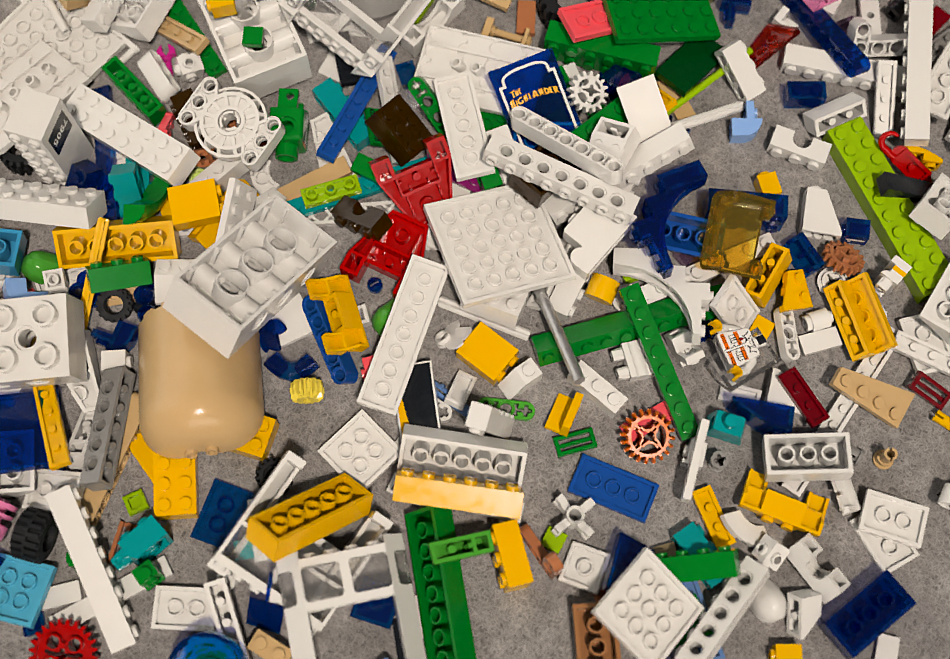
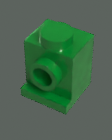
[131,559,166,592]

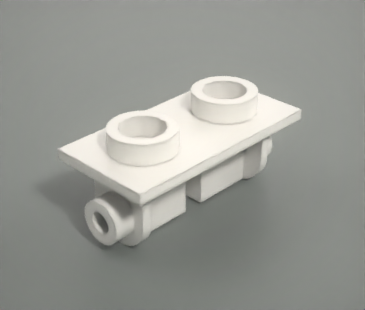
[831,479,861,516]

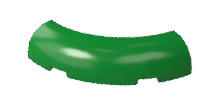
[123,175,172,225]

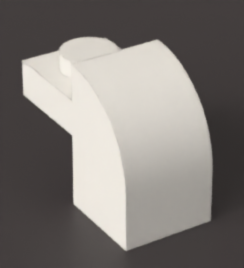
[664,327,705,367]

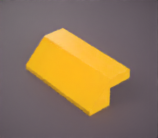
[823,272,898,361]

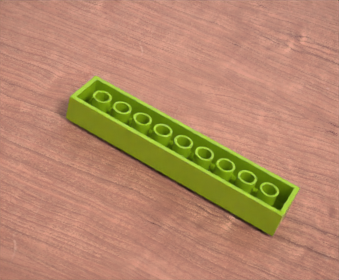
[822,116,949,304]

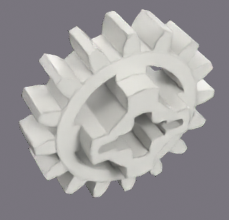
[567,71,609,114]

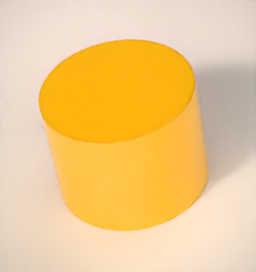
[584,273,620,306]

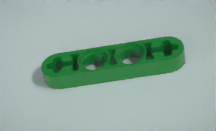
[408,76,448,142]

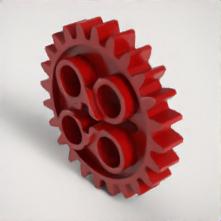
[28,617,100,659]

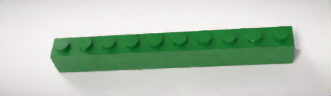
[531,284,722,367]

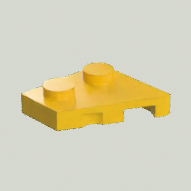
[779,269,813,313]

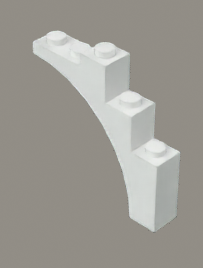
[613,247,714,345]

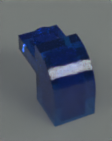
[718,0,752,29]
[91,320,138,352]

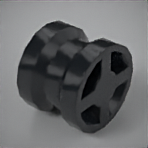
[884,0,907,22]

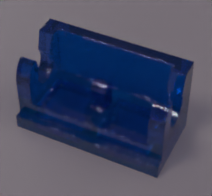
[783,232,825,278]

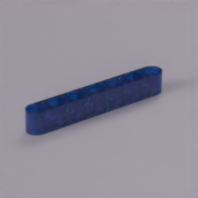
[780,0,871,78]

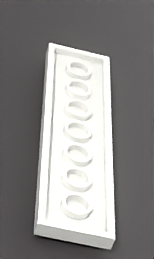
[356,254,449,417]

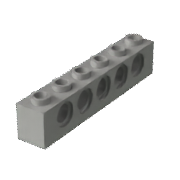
[79,366,136,491]

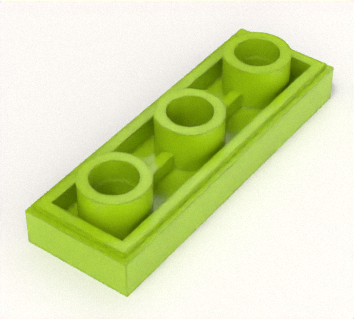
[300,174,362,209]

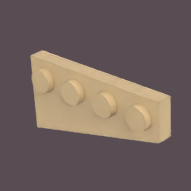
[829,367,915,429]

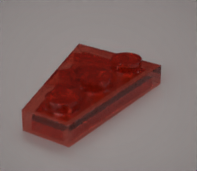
[749,23,800,69]

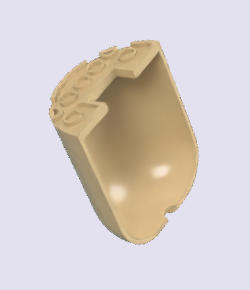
[138,302,264,459]

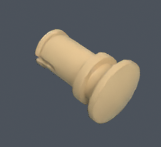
[873,447,898,470]

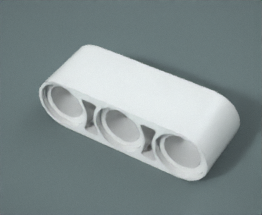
[137,49,181,103]

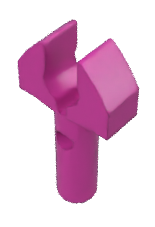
[156,44,177,76]

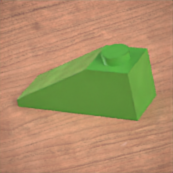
[428,530,495,565]

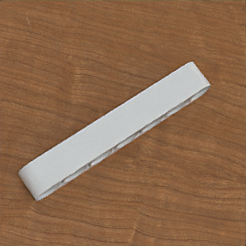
[510,106,623,185]

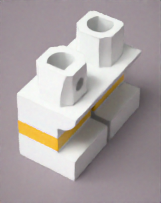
[872,255,912,299]

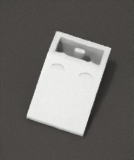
[581,116,641,186]

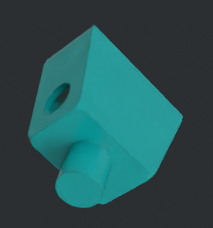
[707,410,746,446]

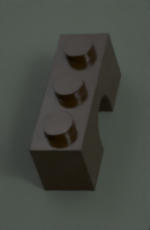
[330,195,393,242]

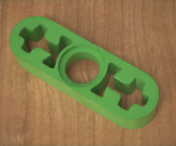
[478,397,535,421]

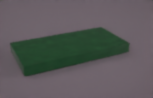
[654,40,722,97]

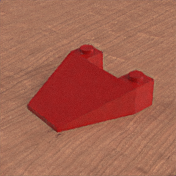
[368,133,453,225]
[339,209,429,299]

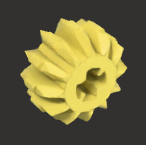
[289,377,324,405]

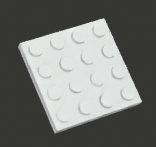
[591,547,704,659]

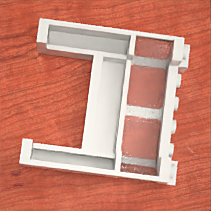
[207,450,393,637]

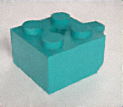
[110,515,174,571]

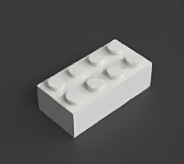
[762,432,854,482]

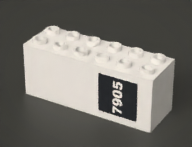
[3,87,94,187]

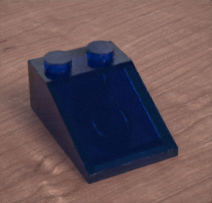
[725,396,795,436]

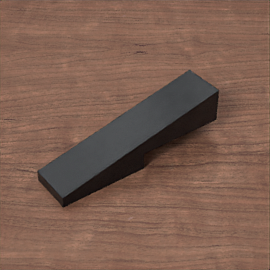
[876,172,933,202]

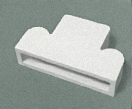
[563,205,637,281]

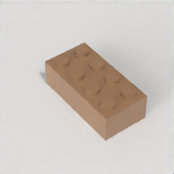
[571,602,621,659]

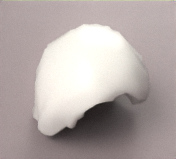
[749,580,787,624]

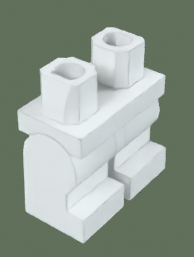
[610,340,654,383]

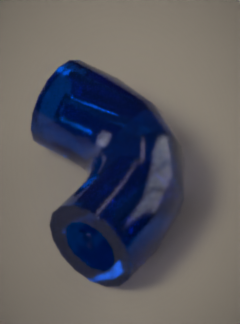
[263,351,320,382]

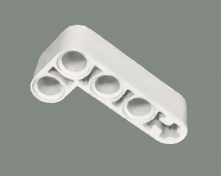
[846,17,907,57]

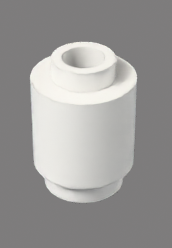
[802,308,834,332]

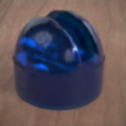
[367,277,383,294]

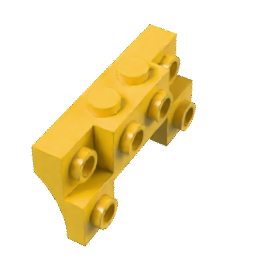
[305,274,370,355]
[738,468,830,537]

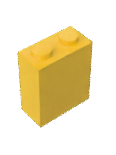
[167,178,224,231]
[456,322,519,386]

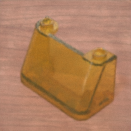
[700,190,776,280]

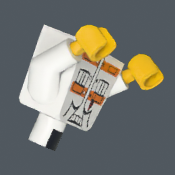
[708,319,766,382]

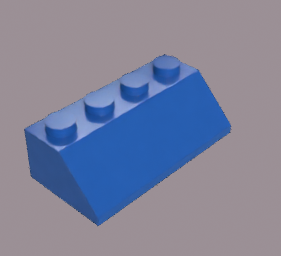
[640,206,727,262]

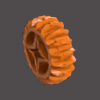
[619,408,675,464]

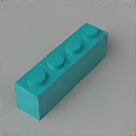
[312,77,370,152]

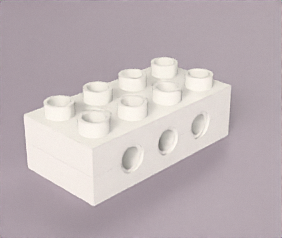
[197,0,313,99]
[162,193,337,359]
[0,293,87,390]

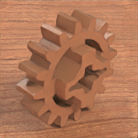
[821,240,865,277]

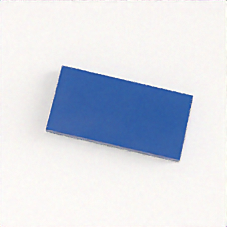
[567,453,659,524]

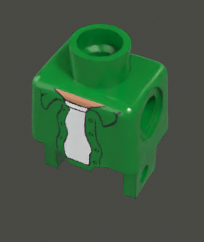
[269,88,310,163]

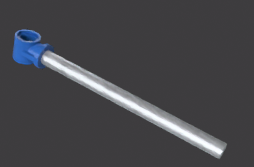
[533,288,585,385]

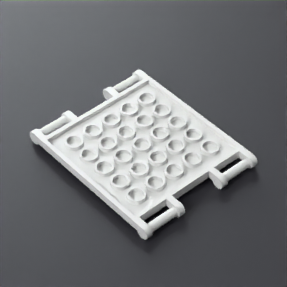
[0,0,140,104]

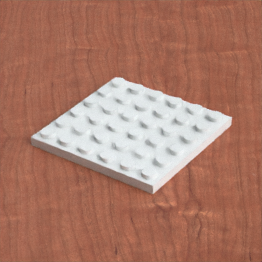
[423,185,576,309]

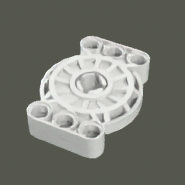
[178,76,286,171]

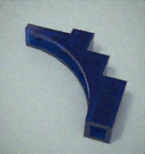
[629,160,708,279]

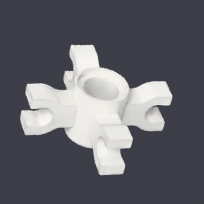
[551,494,596,541]

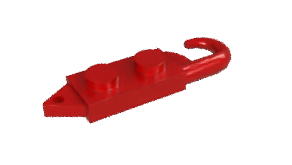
[878,131,932,182]

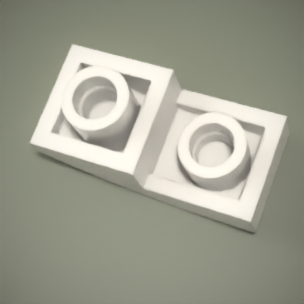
[42,268,71,295]

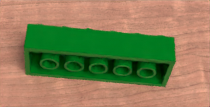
[544,20,661,80]

